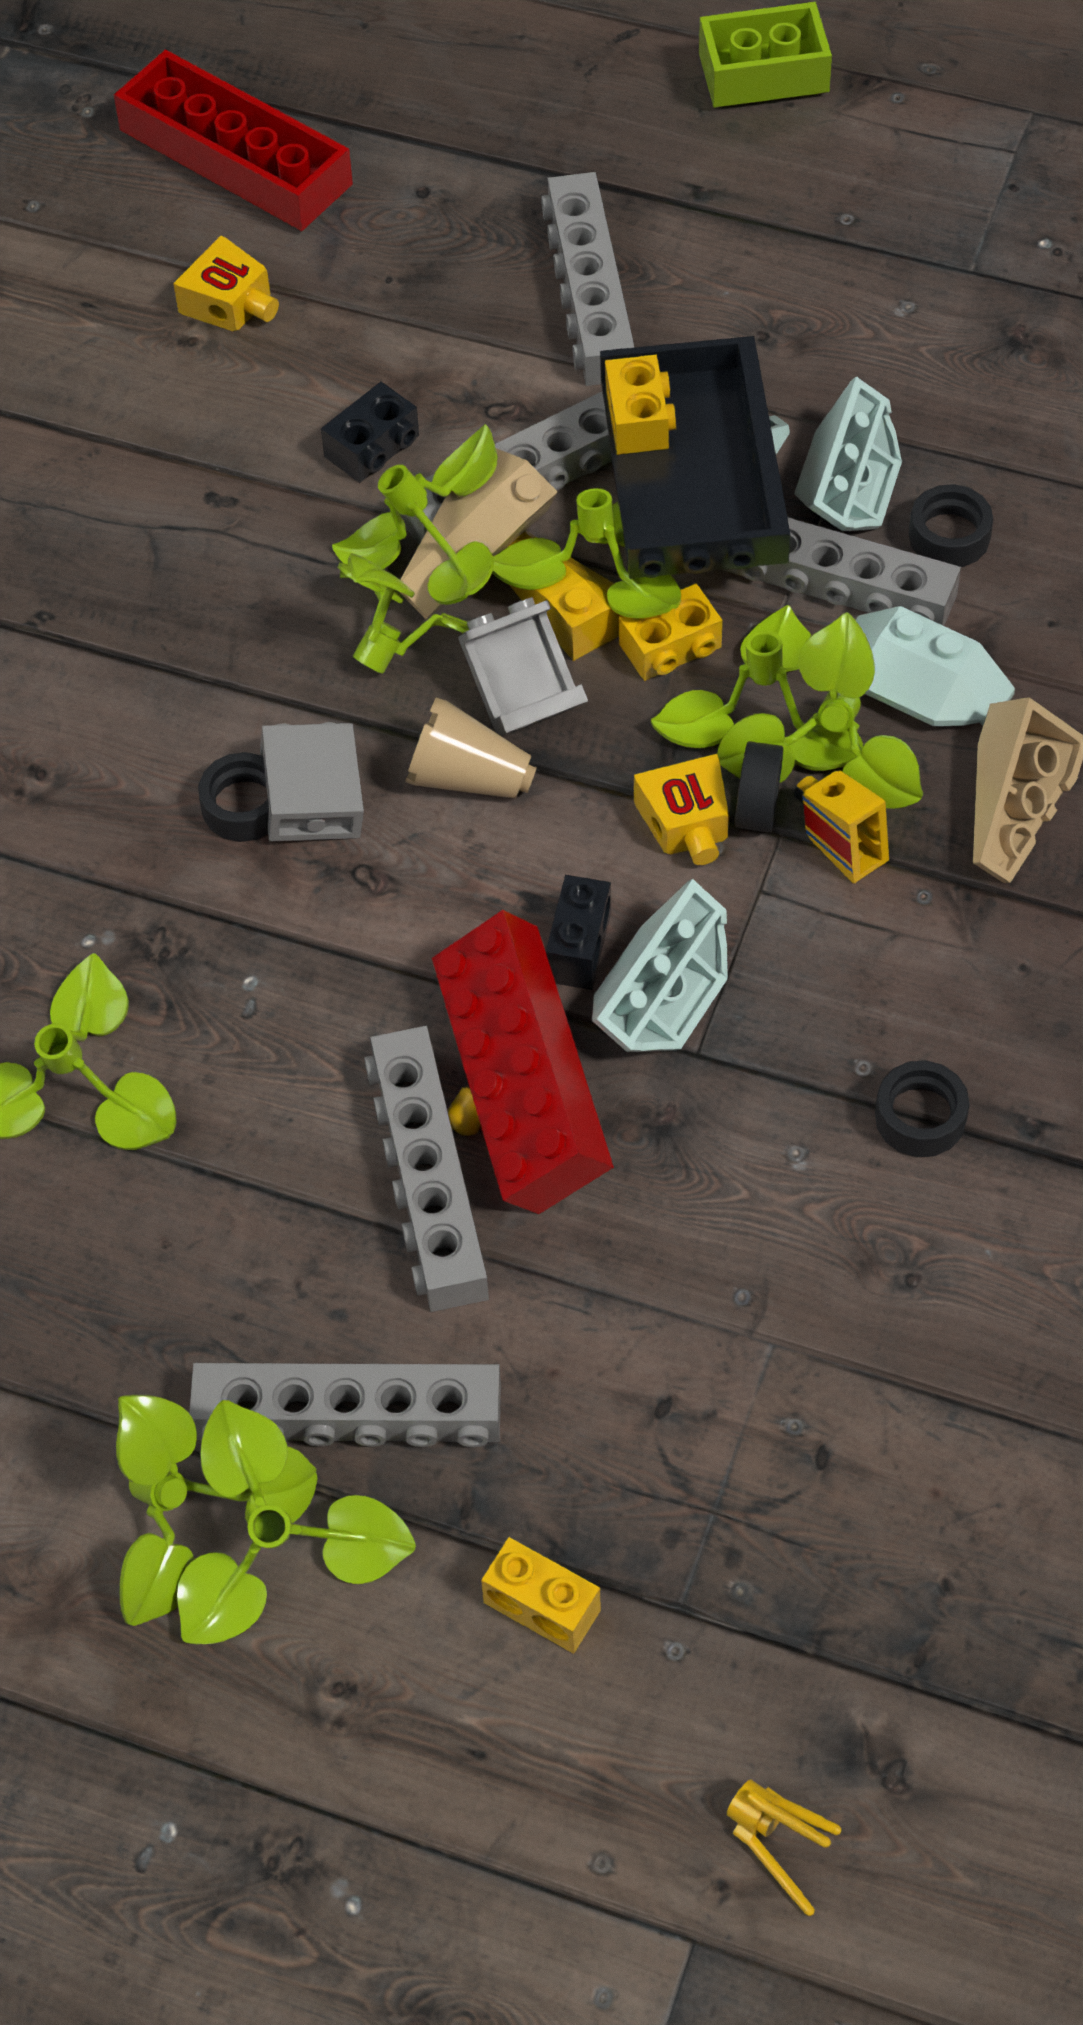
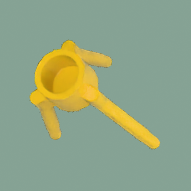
[727,1779,841,1916]

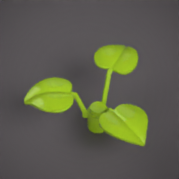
[332,424,498,605]
[492,488,681,618]
[337,553,469,674]
[651,605,864,771]
[717,612,923,809]
[0,953,176,1150]
[116,1395,317,1626]
[177,1400,416,1644]

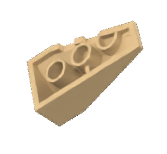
[400,448,557,620]
[973,697,1083,883]

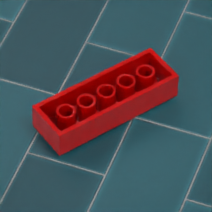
[114,49,353,231]
[432,910,614,1214]

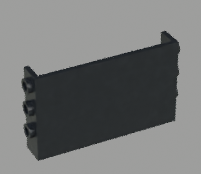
[600,336,790,579]

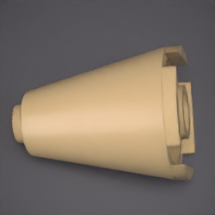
[405,697,537,799]

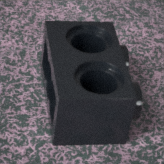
[321,381,419,483]
[546,874,611,990]

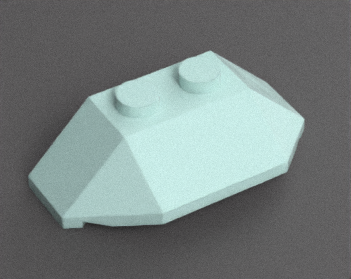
[794,377,902,531]
[856,606,1015,726]
[592,879,728,1052]

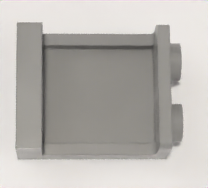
[458,597,588,736]
[260,722,364,841]

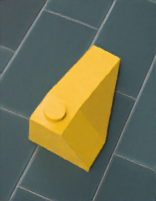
[508,531,621,661]

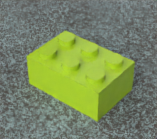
[699,2,832,108]

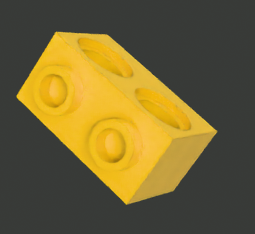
[605,354,676,455]
[619,583,723,681]
[481,1537,601,1654]

